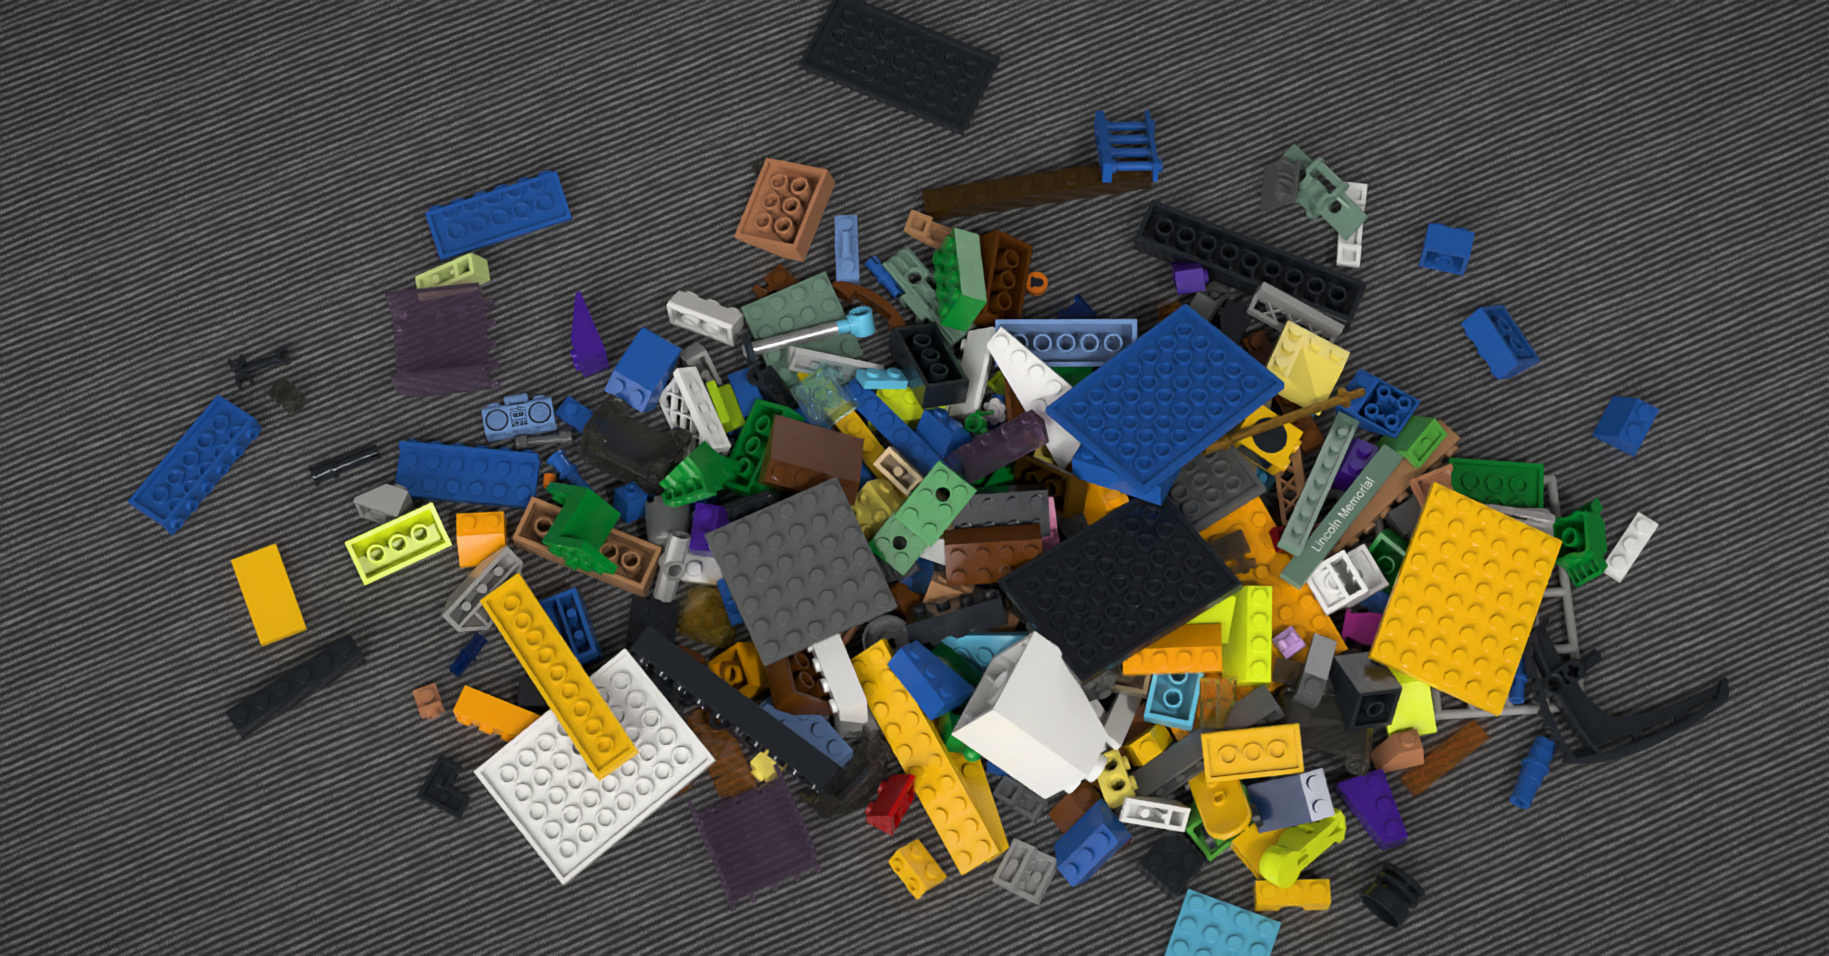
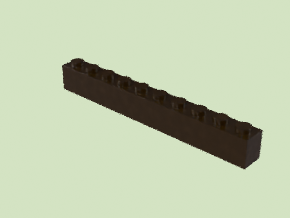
[922,157,1152,221]

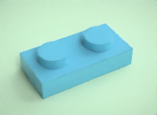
[855,367,908,389]

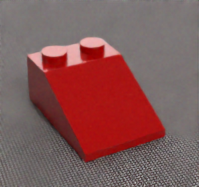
[865,774,916,836]

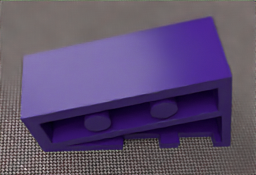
[1334,769,1408,851]

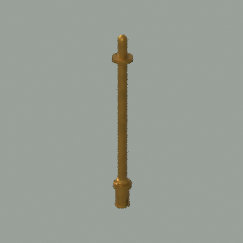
[1201,387,1366,456]

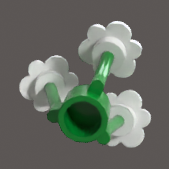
[963,398,1019,458]

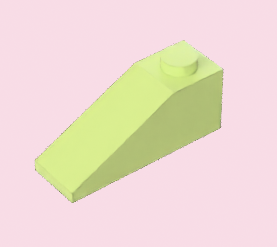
[415,253,490,298]

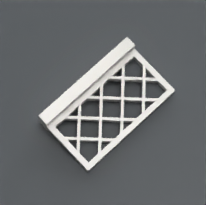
[659,366,731,459]

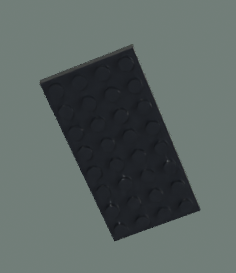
[799,0,1000,136]

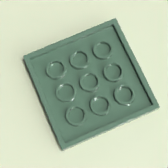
[741,272,863,388]

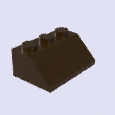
[1013,450,1087,519]

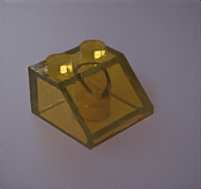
[678,587,737,649]

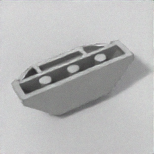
[441,545,523,632]

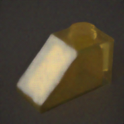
[1200,675,1237,729]

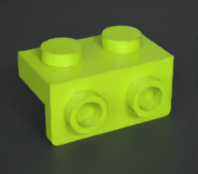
[706,380,745,433]

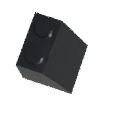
[1329,652,1402,731]

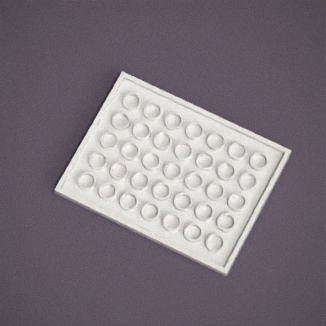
[474,649,716,885]

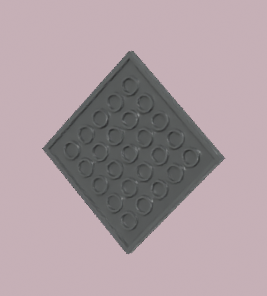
[704,477,898,667]

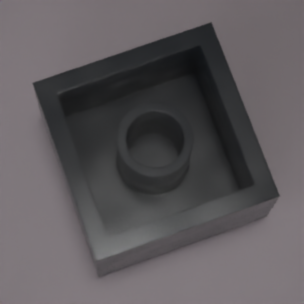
[1137,830,1207,901]

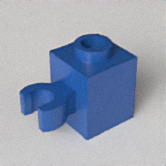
[613,481,658,524]

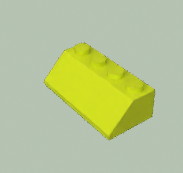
[345,502,452,585]
[1222,586,1272,687]

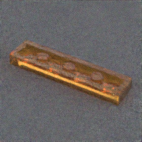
[1400,719,1490,798]

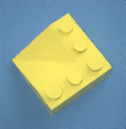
[1264,320,1350,416]

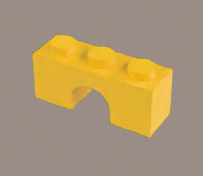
[1253,879,1331,911]

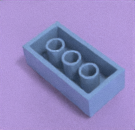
[759,696,854,767]

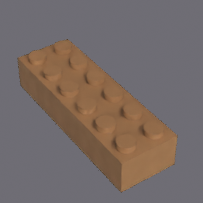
[512,496,663,598]

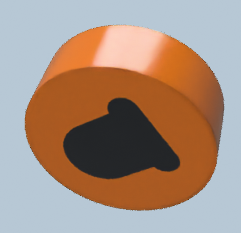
[1026,272,1048,296]

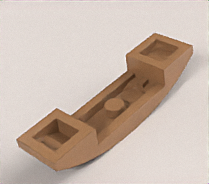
[904,209,980,250]

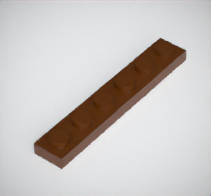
[1242,330,1325,455]

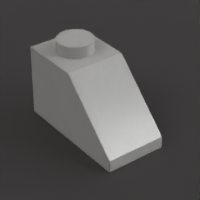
[679,342,724,391]

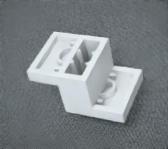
[1306,544,1389,616]

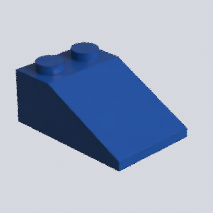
[604,327,682,413]

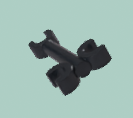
[228,346,292,390]

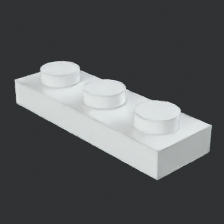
[1604,512,1659,582]

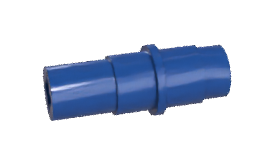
[1509,736,1556,809]

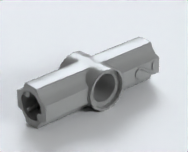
[653,529,691,602]

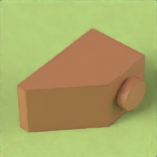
[1371,728,1424,773]

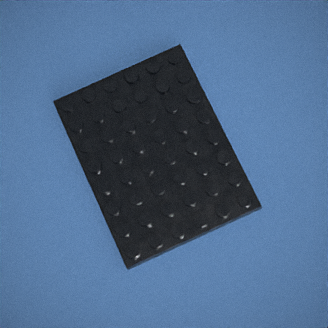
[998,496,1243,687]

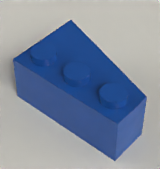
[539,587,604,667]

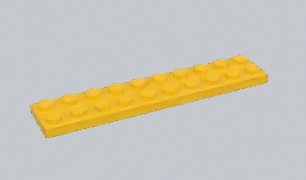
[480,572,639,781]
[850,639,1003,875]

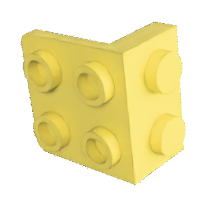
[851,477,903,543]

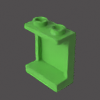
[1376,416,1448,468]

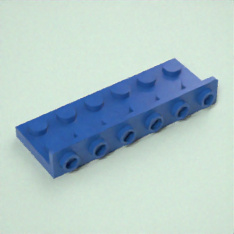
[425,170,572,261]
[128,395,262,535]
[395,439,541,509]

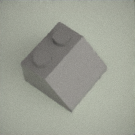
[353,484,415,524]

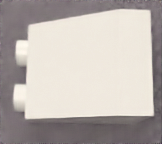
[952,631,1109,799]

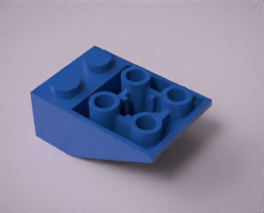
[1335,368,1421,439]

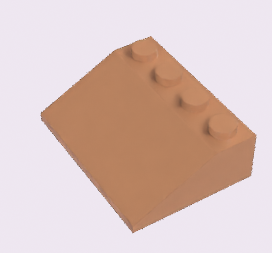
[734,158,835,262]

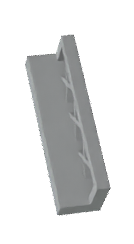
[1246,282,1345,343]
[787,346,884,382]

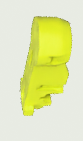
[1259,808,1346,888]

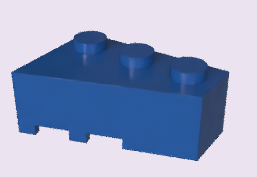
[887,640,976,721]

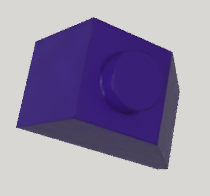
[1170,262,1209,294]

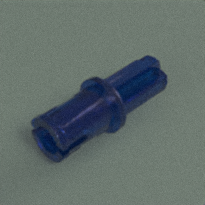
[449,633,488,677]

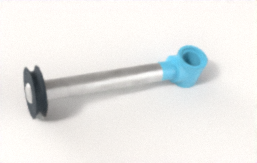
[741,306,875,367]

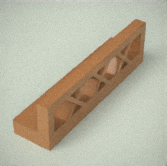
[1275,447,1307,526]

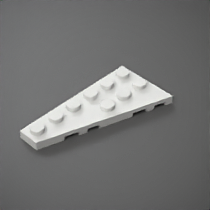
[986,327,1081,470]

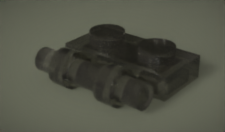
[1208,529,1257,575]

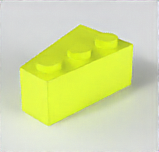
[868,386,947,432]

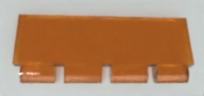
[686,708,757,798]

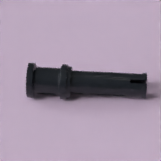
[309,444,381,487]

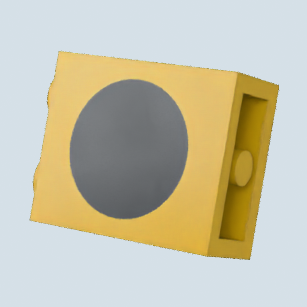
[1232,405,1303,476]

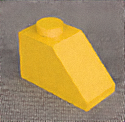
[1121,724,1174,767]

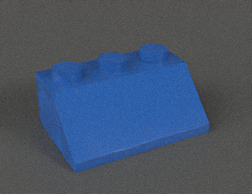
[1461,305,1541,380]
[1054,798,1132,887]

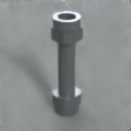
[515,430,573,450]

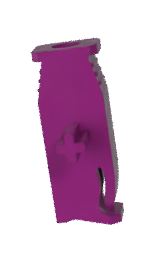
[1341,608,1383,649]

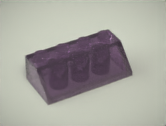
[944,409,1049,484]

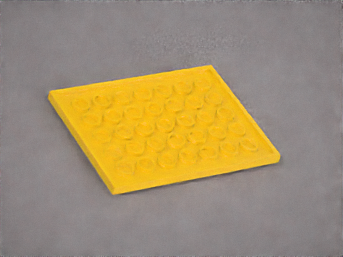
[1367,482,1562,716]

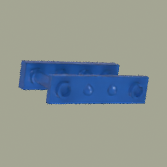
[1094,110,1162,183]

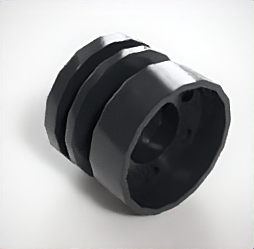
[1359,863,1426,928]

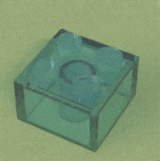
[790,363,860,429]

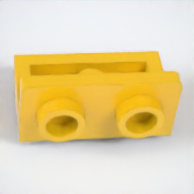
[889,839,947,899]

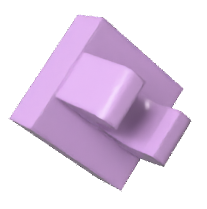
[1272,626,1306,661]

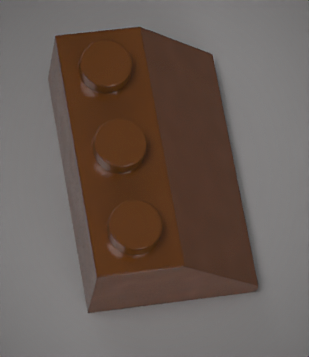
[1048,780,1132,858]

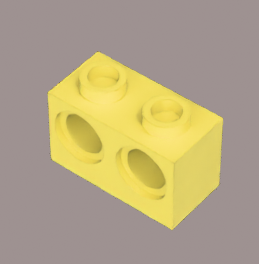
[1097,749,1138,809]

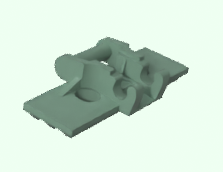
[1273,144,1369,240]
[882,246,976,346]

